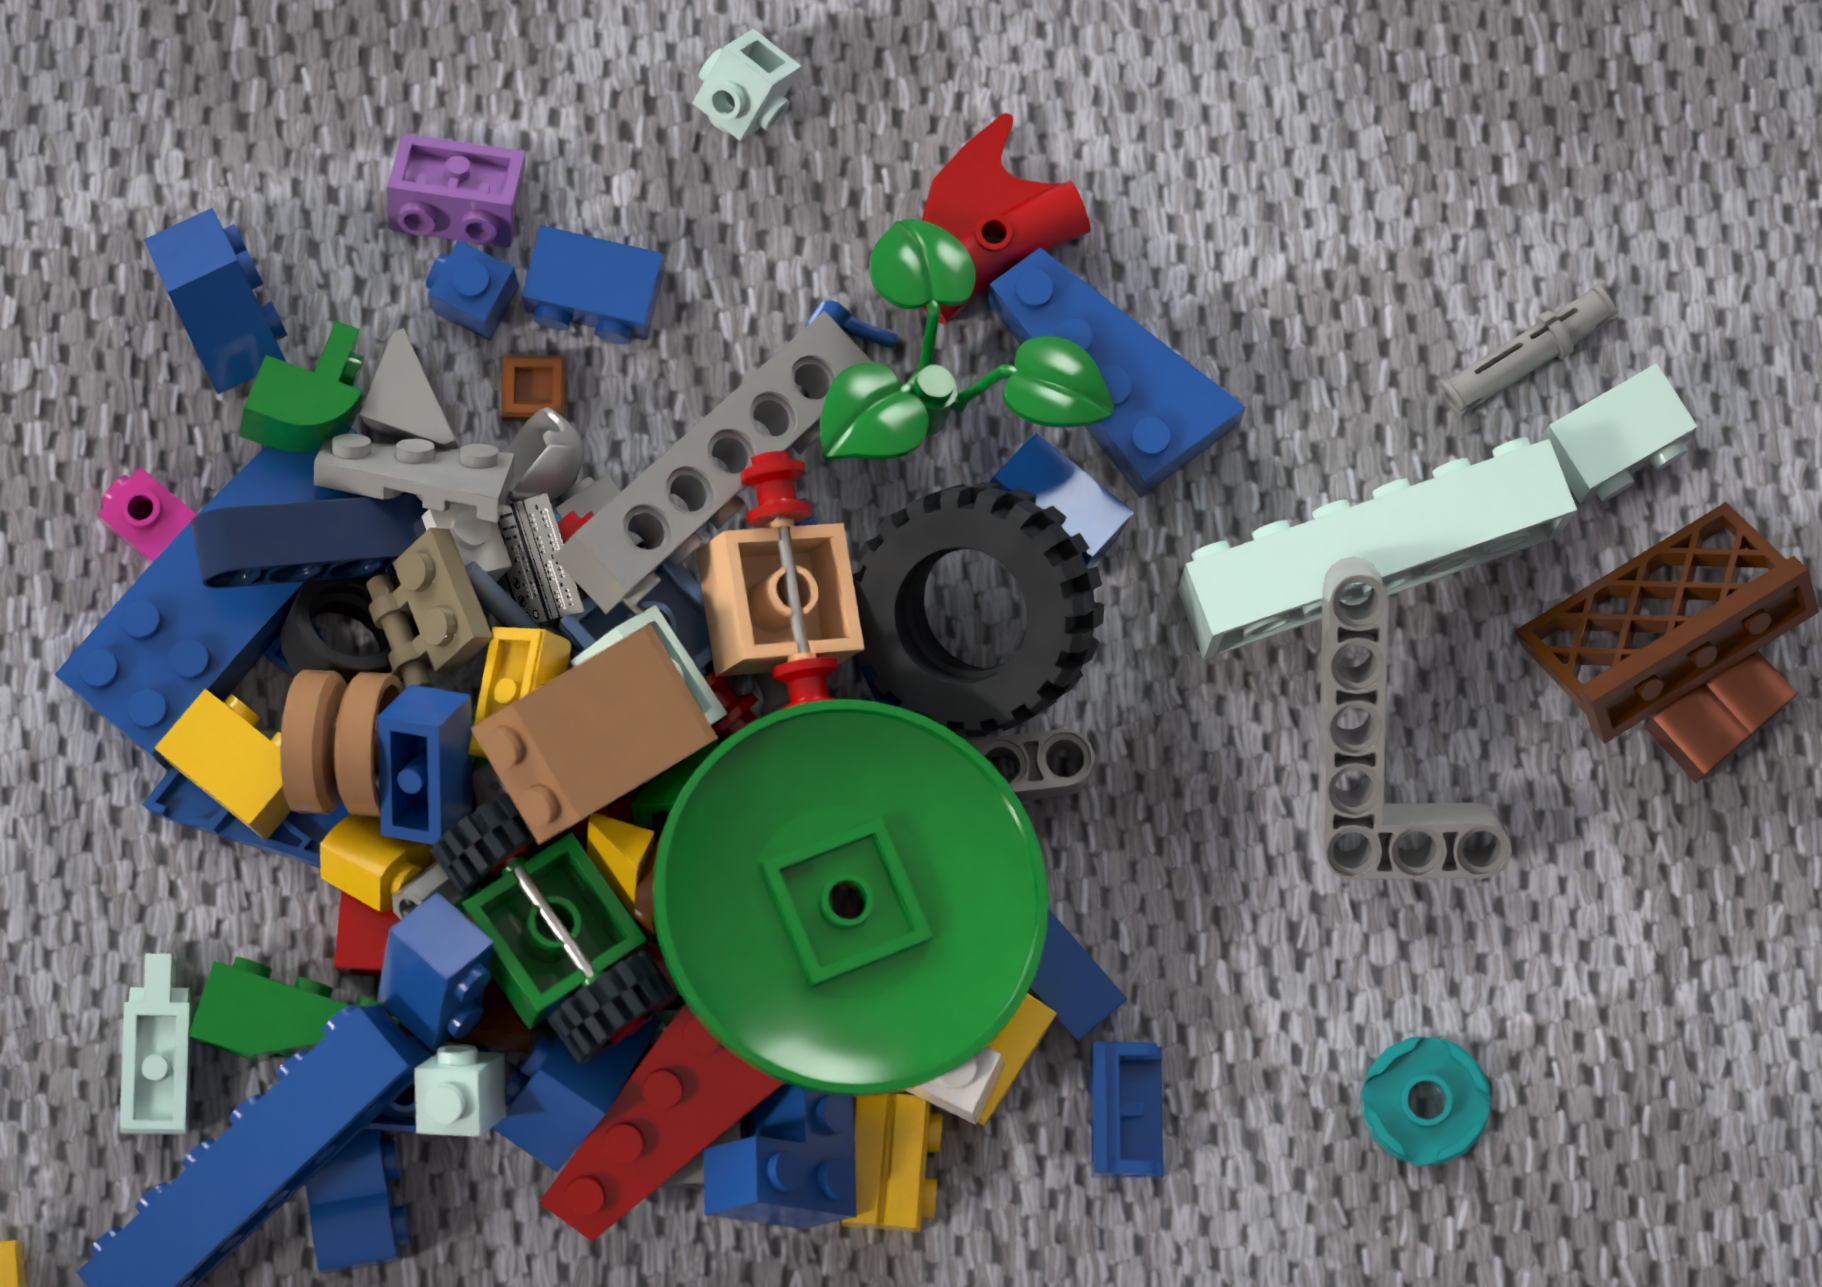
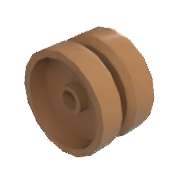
[280,670,404,817]

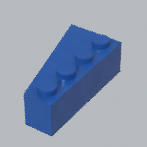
[988,248,1246,498]

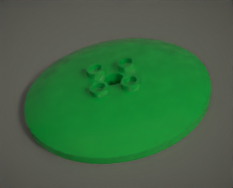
[652,699,1049,1097]

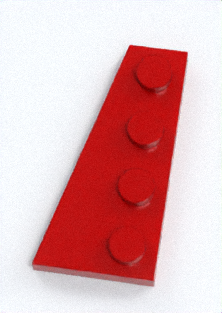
[539,1002,784,1242]

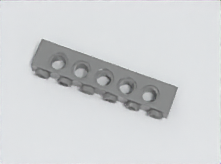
[553,311,872,614]

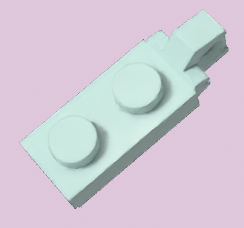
[120,953,193,1135]

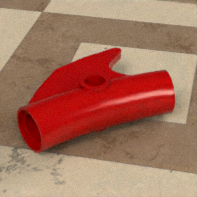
[921,113,1091,325]

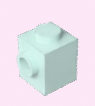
[414,1045,506,1137]

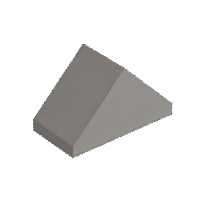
[360,328,459,449]

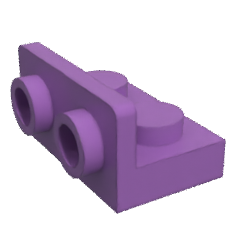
[387,134,525,247]

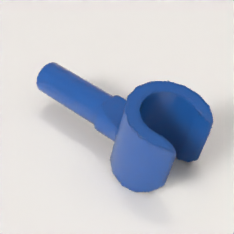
[805,300,897,349]

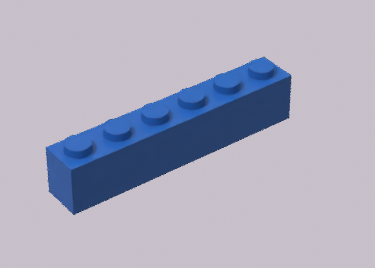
[76,1005,426,1287]

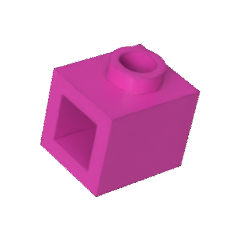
[97,467,197,565]

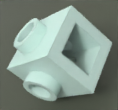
[692,28,802,141]

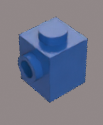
[426,240,519,341]

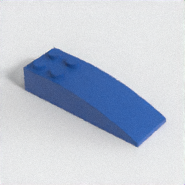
[54,428,368,769]

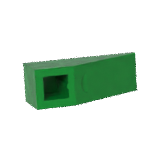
[188,957,399,1063]

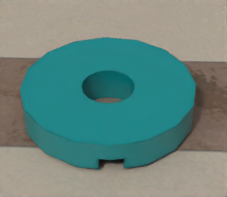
[1360,1037,1490,1166]

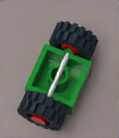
[431,791,678,1064]

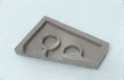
[314,434,515,523]

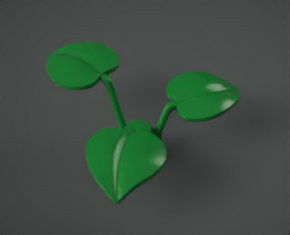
[820,219,1114,460]

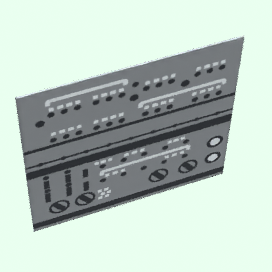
[497,493,585,623]

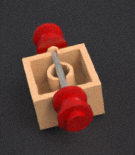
[696,451,864,710]

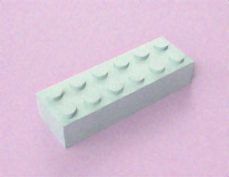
[1177,437,1577,660]

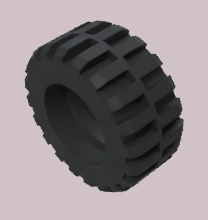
[852,482,1104,737]

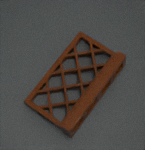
[1515,502,1819,744]

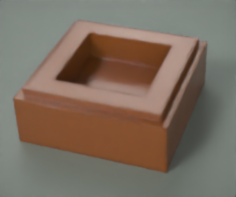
[501,355,567,421]

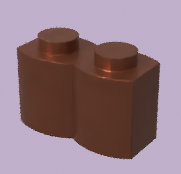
[1644,650,1798,784]

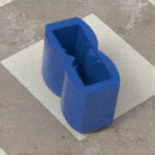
[305,1129,412,1274]

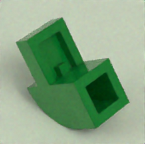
[239,321,364,452]

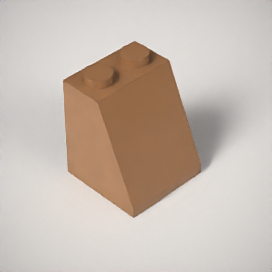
[470,623,718,844]

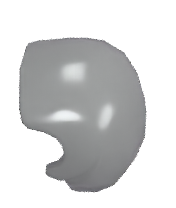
[505,407,585,503]

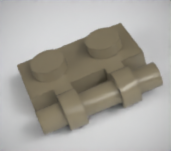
[366,527,493,688]

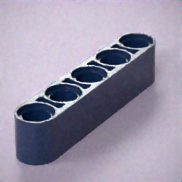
[191,493,428,589]

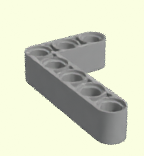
[1317,557,1512,880]

